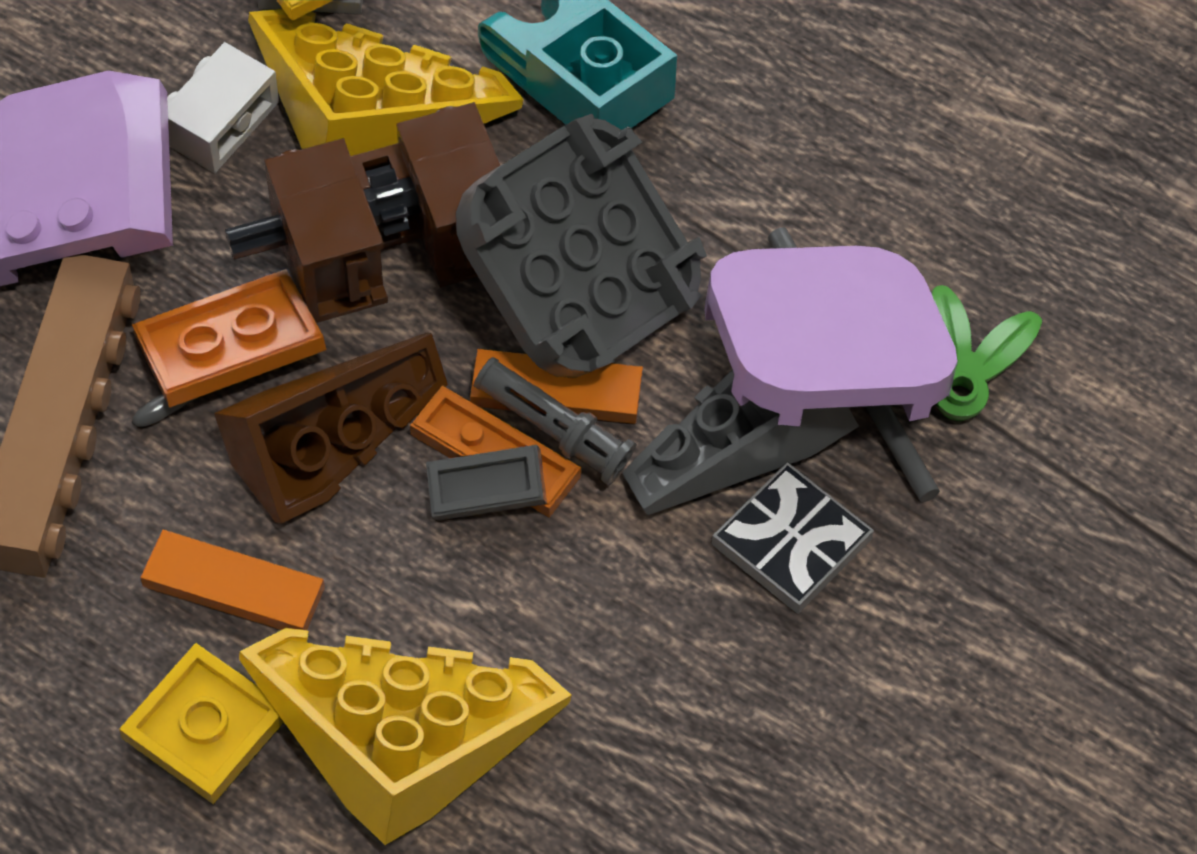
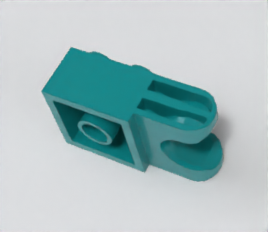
[478,0,677,130]

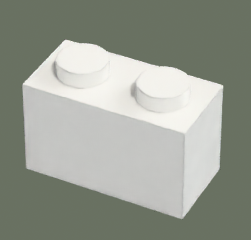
[167,42,279,174]

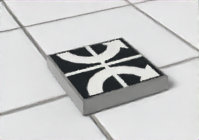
[712,462,874,614]

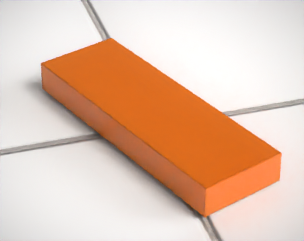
[470,349,643,424]
[410,385,581,518]
[141,529,325,630]

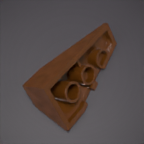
[214,333,448,523]

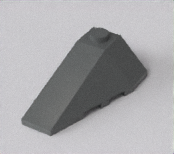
[622,369,859,515]

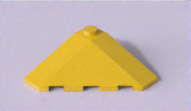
[248,9,523,156]
[239,628,572,845]

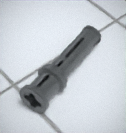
[473,357,637,486]

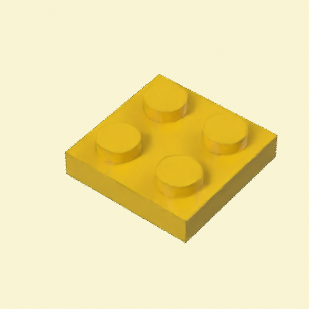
[119,643,284,804]

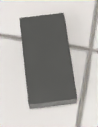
[426,445,547,521]

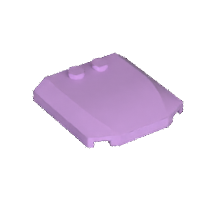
[0,71,173,286]

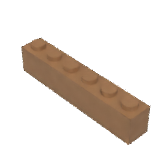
[0,254,141,578]

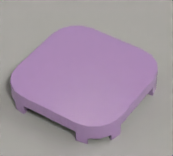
[705,246,958,426]

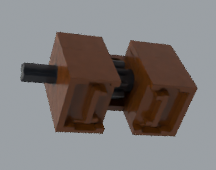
[225,102,500,323]

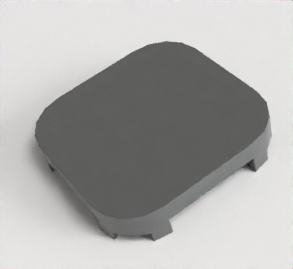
[456,114,707,378]

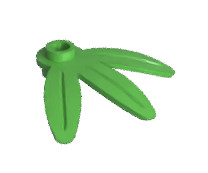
[932,285,1042,421]

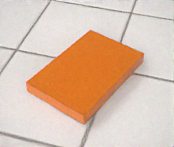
[132,269,326,408]

